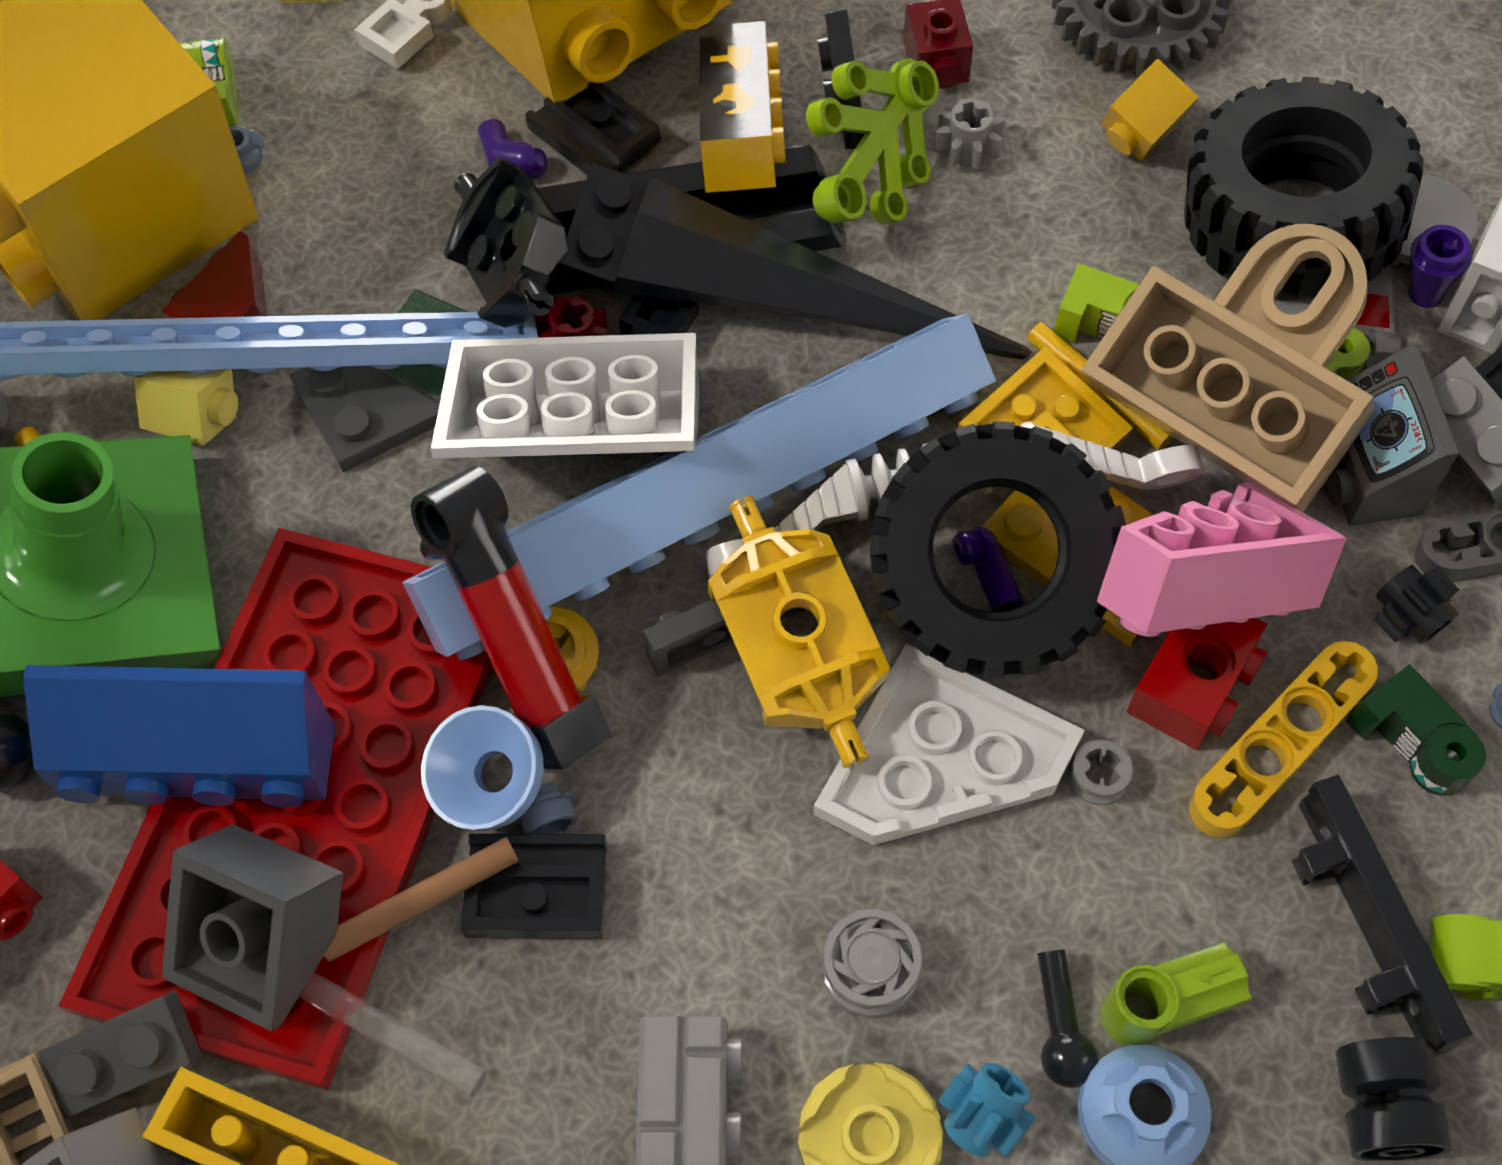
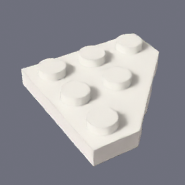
[813,644,1085,845]

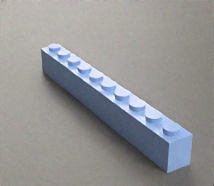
[402,314,996,660]

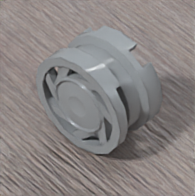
[822,909,923,1019]

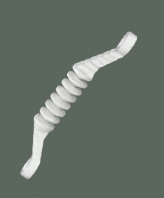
[705,421,1204,578]

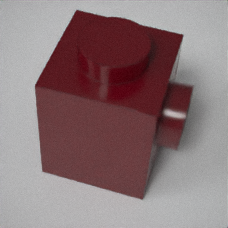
[903,0,973,89]

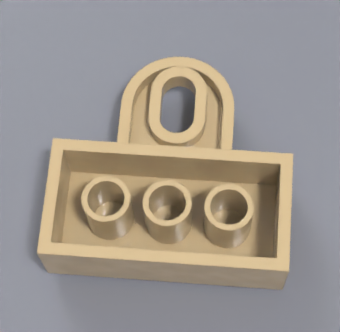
[1081,224,1374,512]

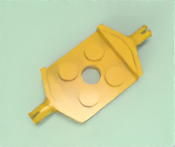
[708,496,891,768]

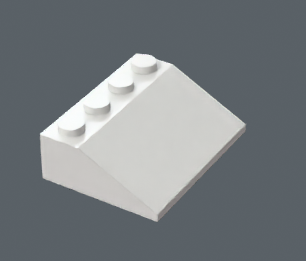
[431,333,699,459]

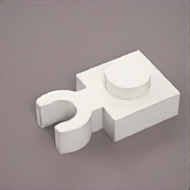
[354,0,452,69]

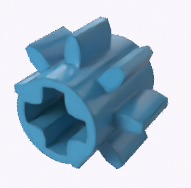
[938,1063,1035,1157]

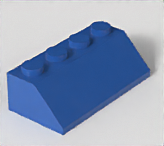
[23,665,336,808]

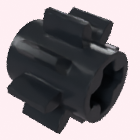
[1374,565,1460,645]

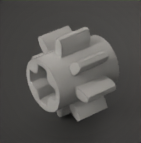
[934,99,1005,170]

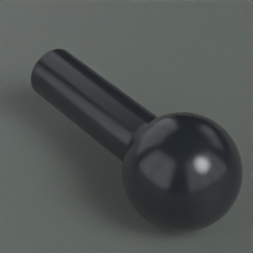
[1037,949,1098,1088]

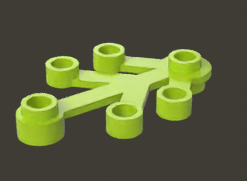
[806,58,939,225]

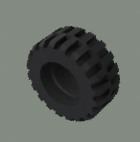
[1184,77,1424,300]
[870,421,1126,678]

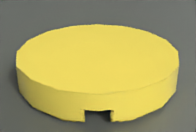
[798,1062,943,1165]

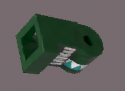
[1346,664,1486,796]

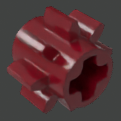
[536,295,608,338]

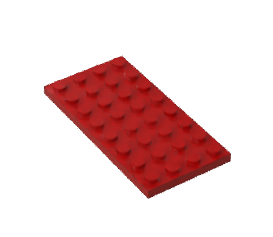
[58,528,492,1091]

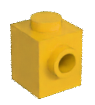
[1101,58,1199,161]

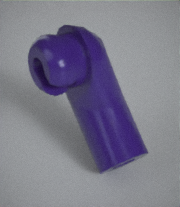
[478,119,548,179]
[952,526,1024,612]

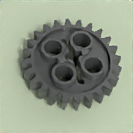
[1052,0,1231,77]

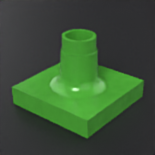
[0,432,220,697]

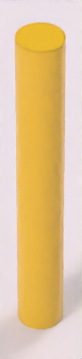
[1027,322,1174,451]

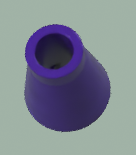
[1408,225,1472,308]

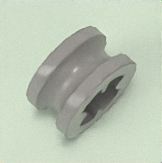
[1069,739,1133,805]

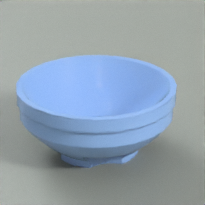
[421,705,544,831]
[1077,1045,1212,1165]

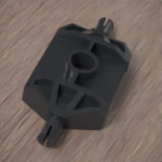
[444,157,568,328]

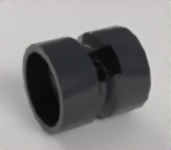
[1335,1037,1452,1161]

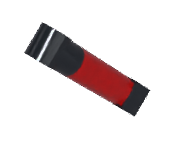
[410,466,612,770]

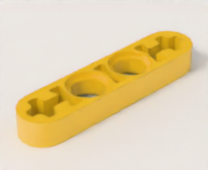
[1189,641,1378,838]

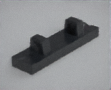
[1292,774,1473,1056]

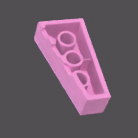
[1097,481,1347,637]

